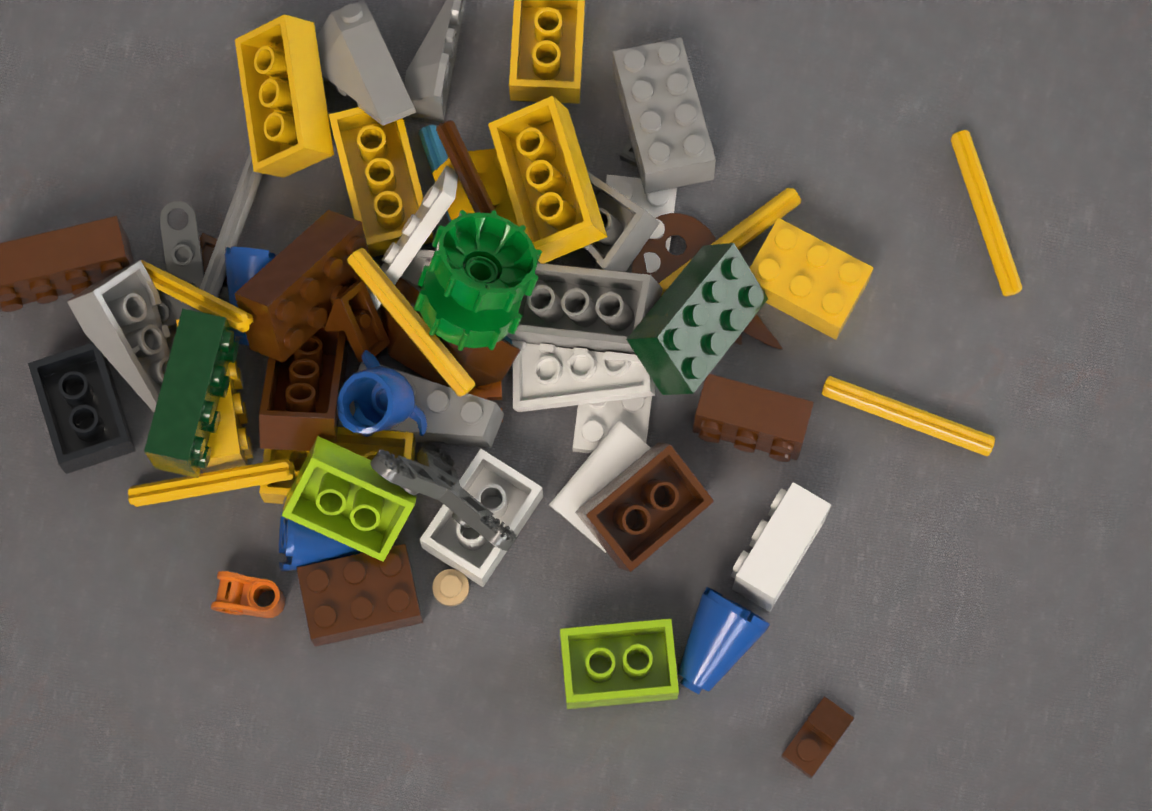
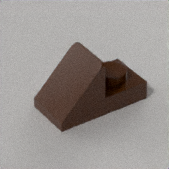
[325,280,390,362]
[781,696,855,778]

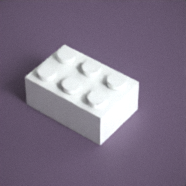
[420,449,543,587]
[731,482,831,612]

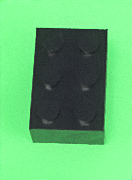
[28,342,136,474]

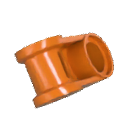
[211,571,285,618]

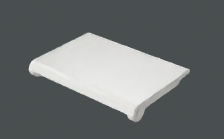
[549,421,651,553]

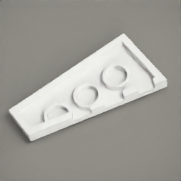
[365,165,458,311]
[512,340,655,412]

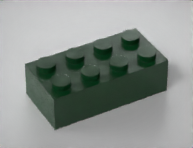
[626,243,768,395]
[144,308,239,478]

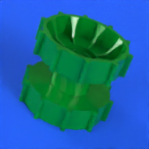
[414,210,542,351]

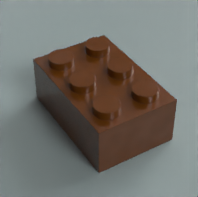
[693,374,814,462]
[575,442,714,572]
[296,544,423,647]

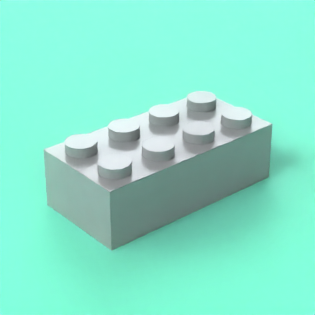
[613,37,716,194]
[506,263,663,355]

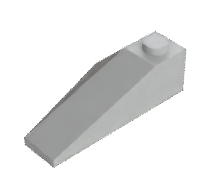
[316,0,416,126]
[403,0,466,122]
[67,260,170,412]

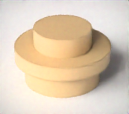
[432,569,469,606]

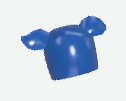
[337,350,428,437]

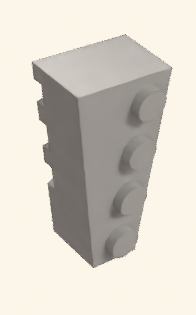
[585,171,660,272]
[338,362,504,448]

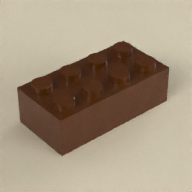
[234,210,369,362]
[0,216,134,312]
[259,324,348,451]

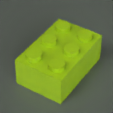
[281,436,417,562]
[560,619,679,709]

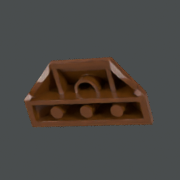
[380,276,521,388]

